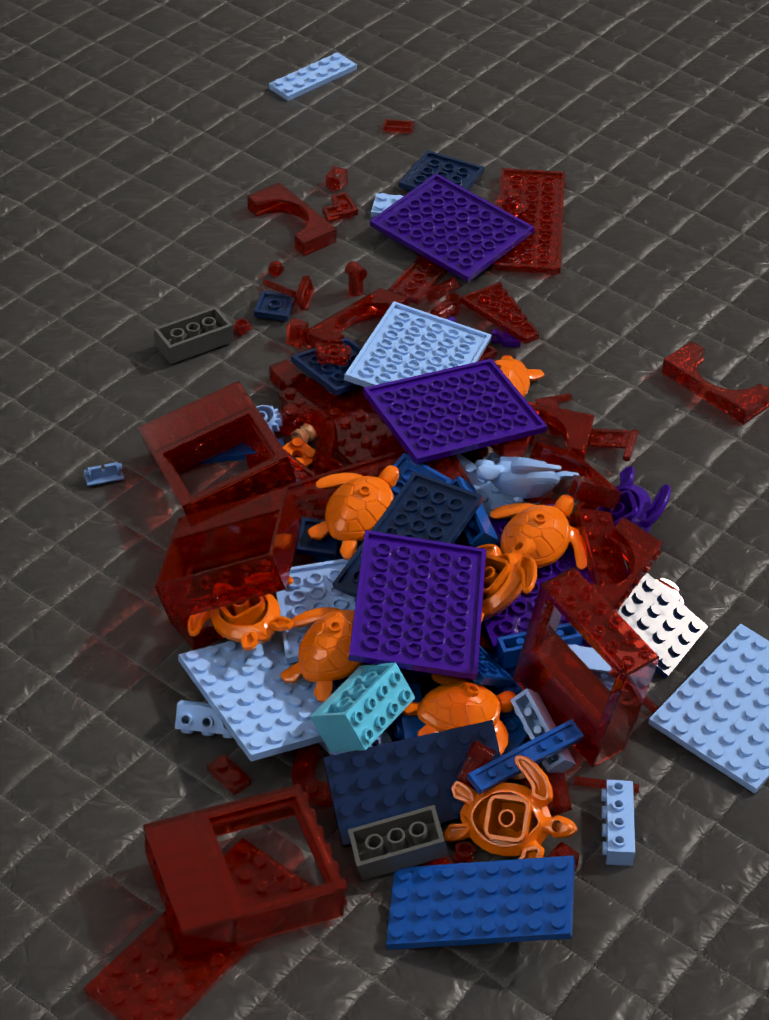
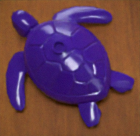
[584,466,671,560]

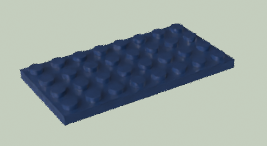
[332,471,484,597]
[322,720,507,845]

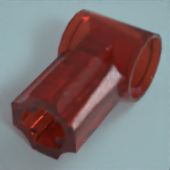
[345,261,367,297]
[430,292,461,319]
[456,740,495,787]

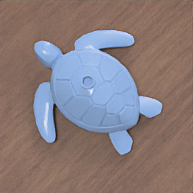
[475,456,579,502]

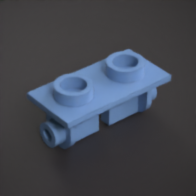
[84,462,124,487]

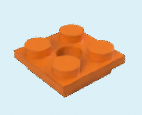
[274,436,321,474]

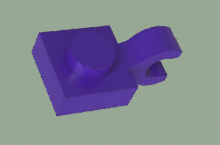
[490,329,521,348]

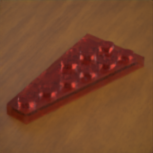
[460,282,539,344]

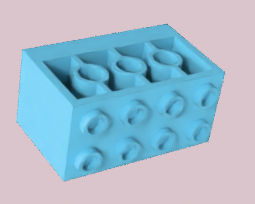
[310,662,415,752]

